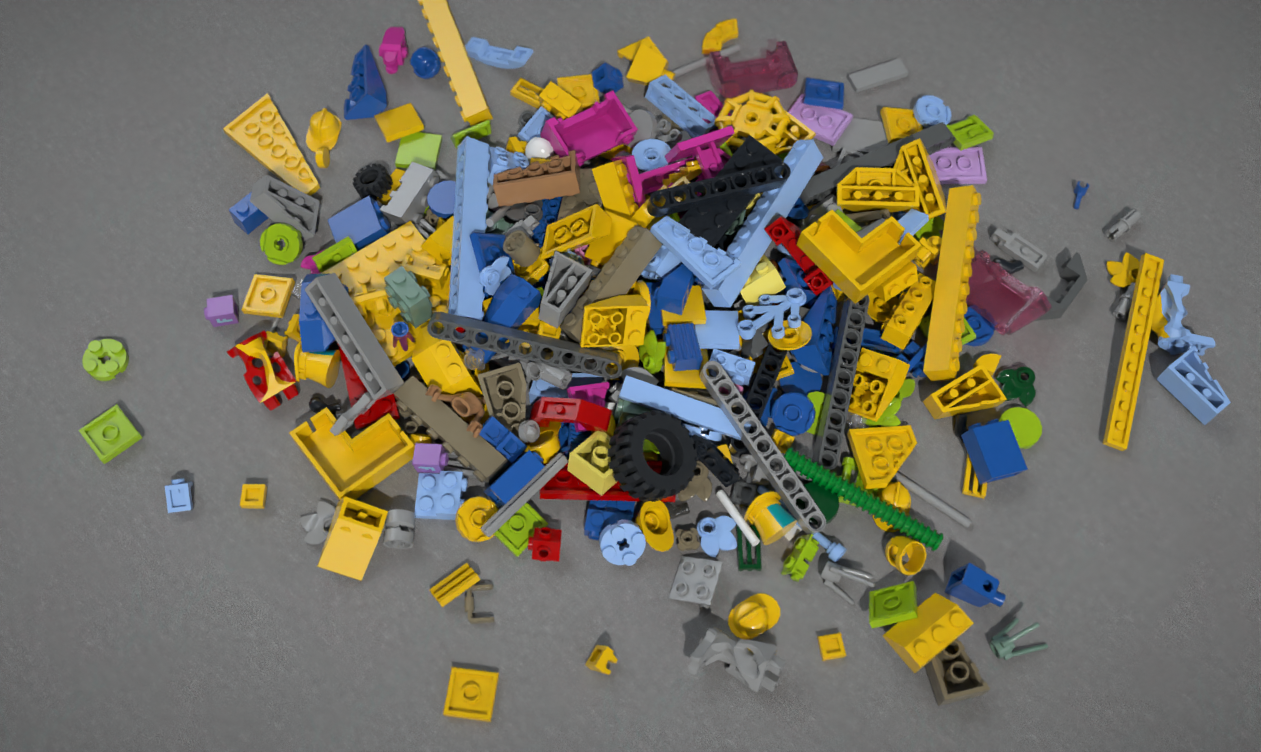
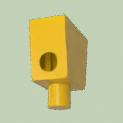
[626,43,675,86]
[421,216,454,267]

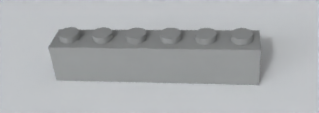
[304,273,404,401]

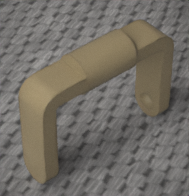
[464,584,494,624]

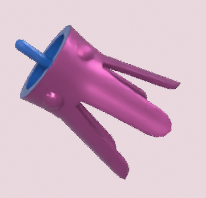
[391,322,415,351]

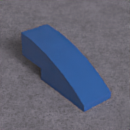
[830,327,900,356]

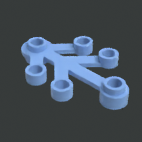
[738,288,807,340]

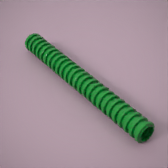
[784,447,944,552]

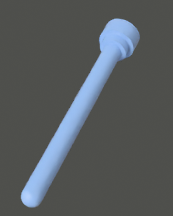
[757,485,847,563]

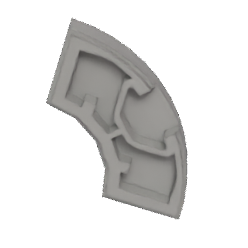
[330,392,375,436]

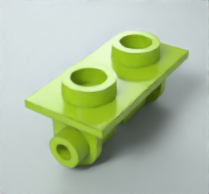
[781,534,819,582]

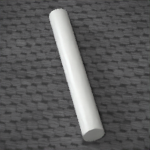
[716,490,760,546]

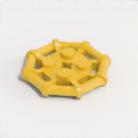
[714,90,790,147]

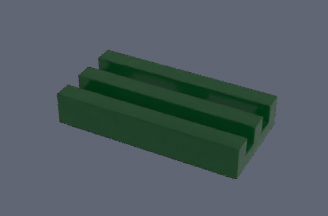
[736,525,762,571]

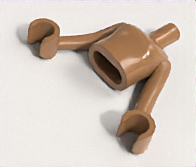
[425,384,486,438]

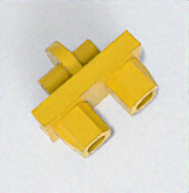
[914,236,942,270]
[351,284,390,320]

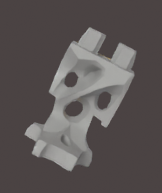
[687,627,786,693]

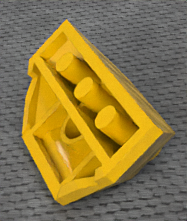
[747,92,816,155]
[893,138,946,220]
[837,167,919,212]
[411,322,483,397]

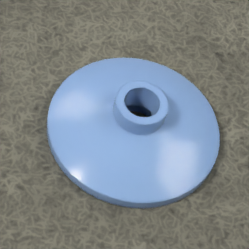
[632,139,671,171]

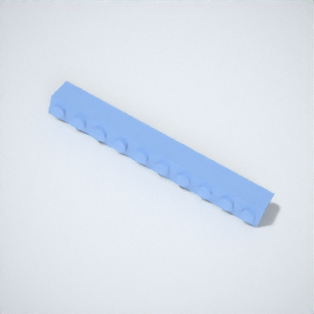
[448,136,490,321]
[702,139,823,307]

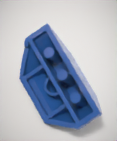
[299,273,349,352]

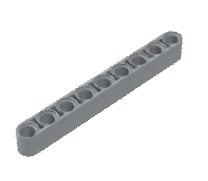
[700,361,826,534]

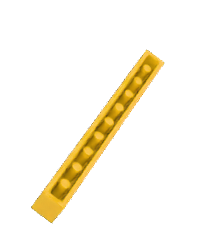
[418,0,493,127]
[923,185,982,381]

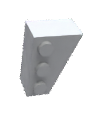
[380,162,440,226]
[538,250,593,328]

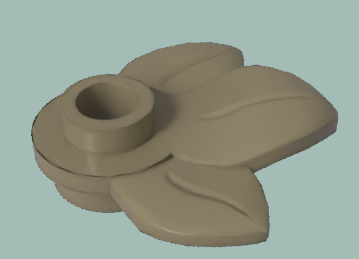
[678,461,712,502]

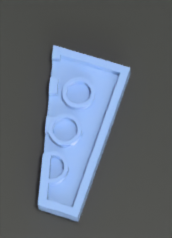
[650,216,742,290]

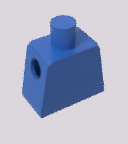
[945,563,1006,607]

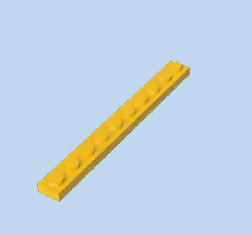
[1103,253,1164,451]

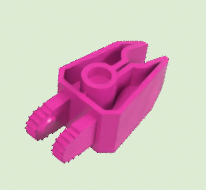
[379,27,408,74]

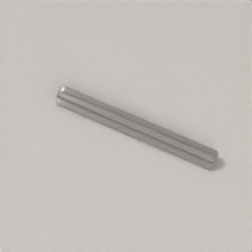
[481,453,568,537]

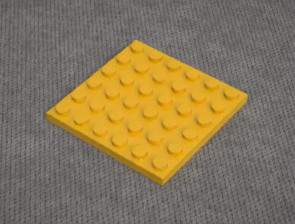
[320,221,458,367]

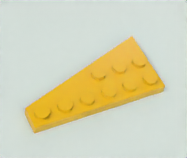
[223,93,320,196]

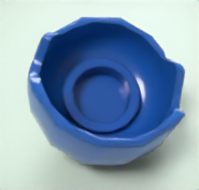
[410,47,441,80]

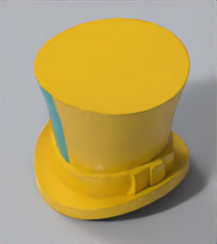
[294,341,340,388]
[744,492,797,545]

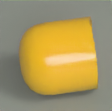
[885,536,926,575]

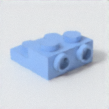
[708,349,755,386]
[414,471,468,520]

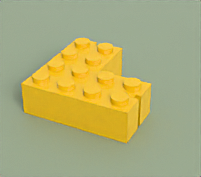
[797,210,922,304]
[289,407,415,501]

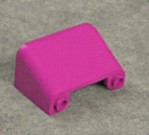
[540,91,638,167]

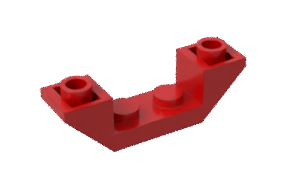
[764,216,833,295]
[529,397,612,432]

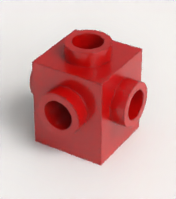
[528,527,562,562]

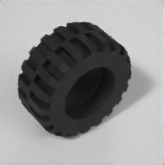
[608,410,697,502]

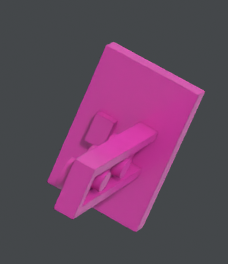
[665,126,735,179]
[611,155,699,208]

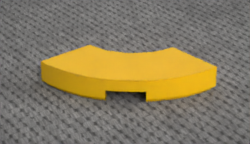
[702,19,738,54]

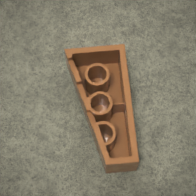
[493,150,580,206]

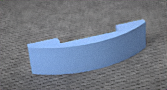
[465,37,534,69]

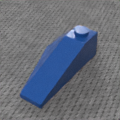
[344,44,387,120]
[469,274,542,364]

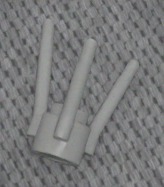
[821,561,875,605]

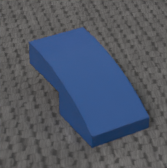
[479,415,527,463]

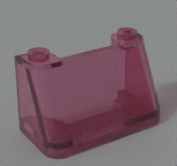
[709,40,798,98]
[966,249,1052,336]

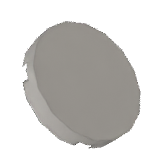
[627,109,657,148]

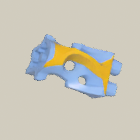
[1151,274,1215,356]

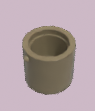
[503,230,540,267]

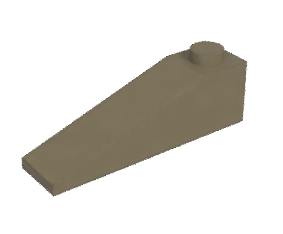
[478,362,526,459]

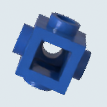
[592,62,624,94]

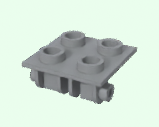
[669,556,723,609]

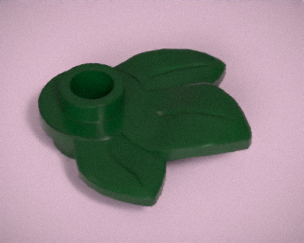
[996,367,1036,407]

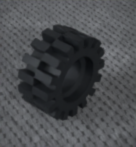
[352,163,393,201]

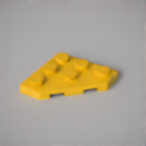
[847,425,917,489]

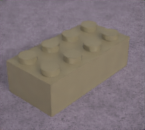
[557,169,605,221]

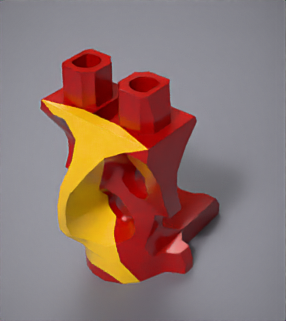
[227,330,299,411]

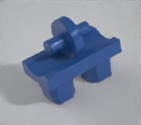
[896,341,927,378]

